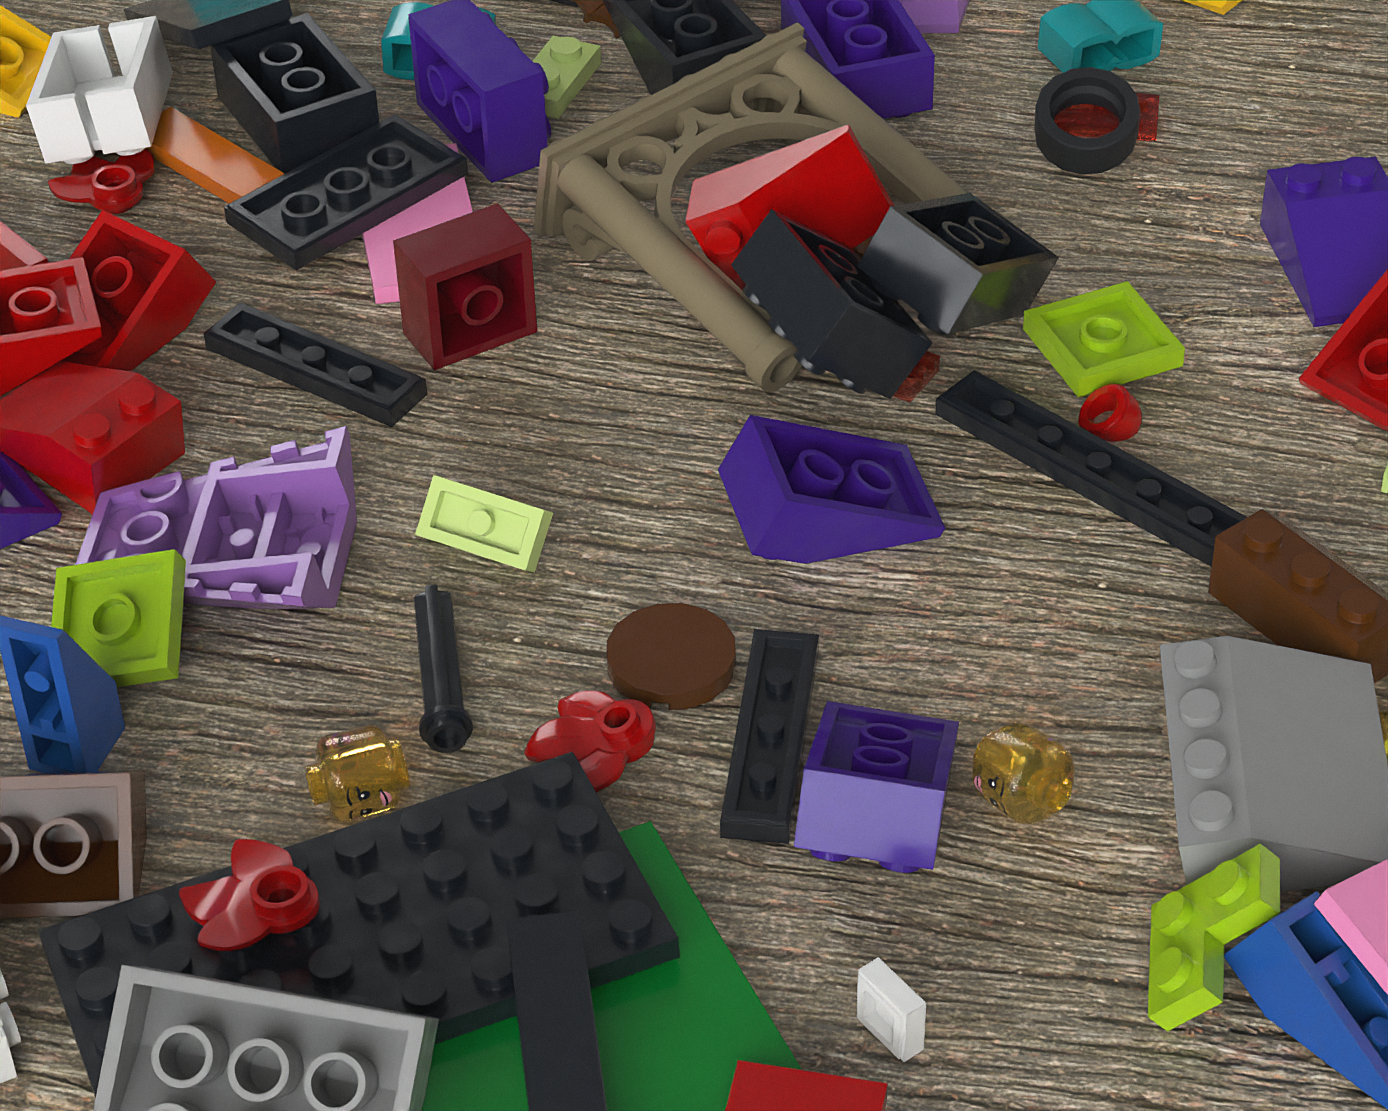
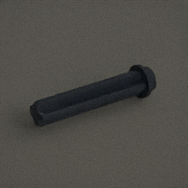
[414,584,473,753]

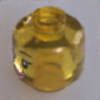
[972,722,1075,824]
[304,725,410,822]

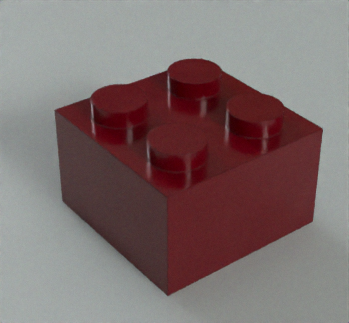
[393,203,537,371]

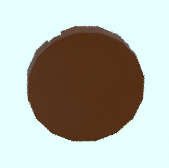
[607,603,736,710]

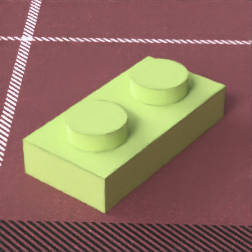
[533,35,601,119]
[415,475,553,573]

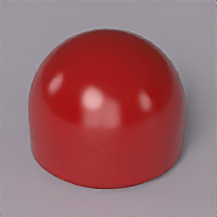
[1078,384,1142,442]

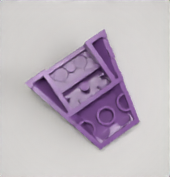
[75,426,357,609]

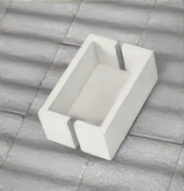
[26,16,173,164]

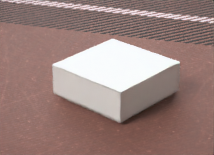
[857,957,926,1062]

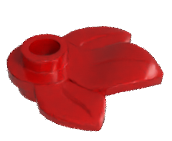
[48,148,155,214]
[524,690,656,792]
[179,839,320,951]

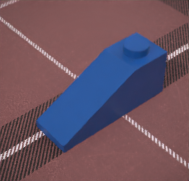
[0,615,125,773]
[1224,891,1388,1110]

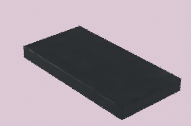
[124,0,293,50]
[224,114,468,271]

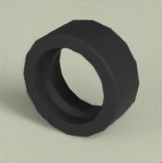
[1034,67,1140,175]

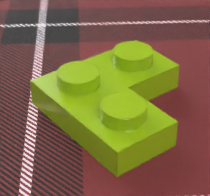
[1148,843,1280,1032]

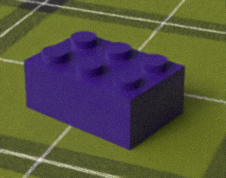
[408,0,551,183]
[781,0,935,119]

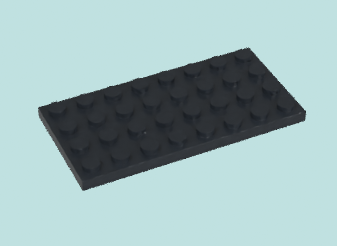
[38,752,680,1098]

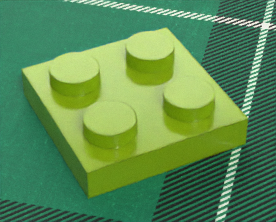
[1023,281,1185,397]
[51,549,186,687]

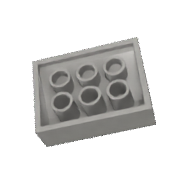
[1160,636,1388,892]
[93,965,439,1111]

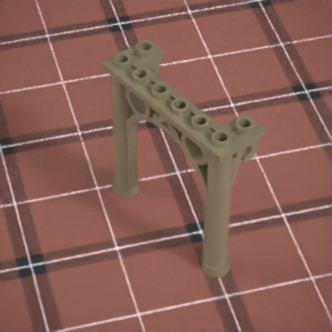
[533,22,1008,392]

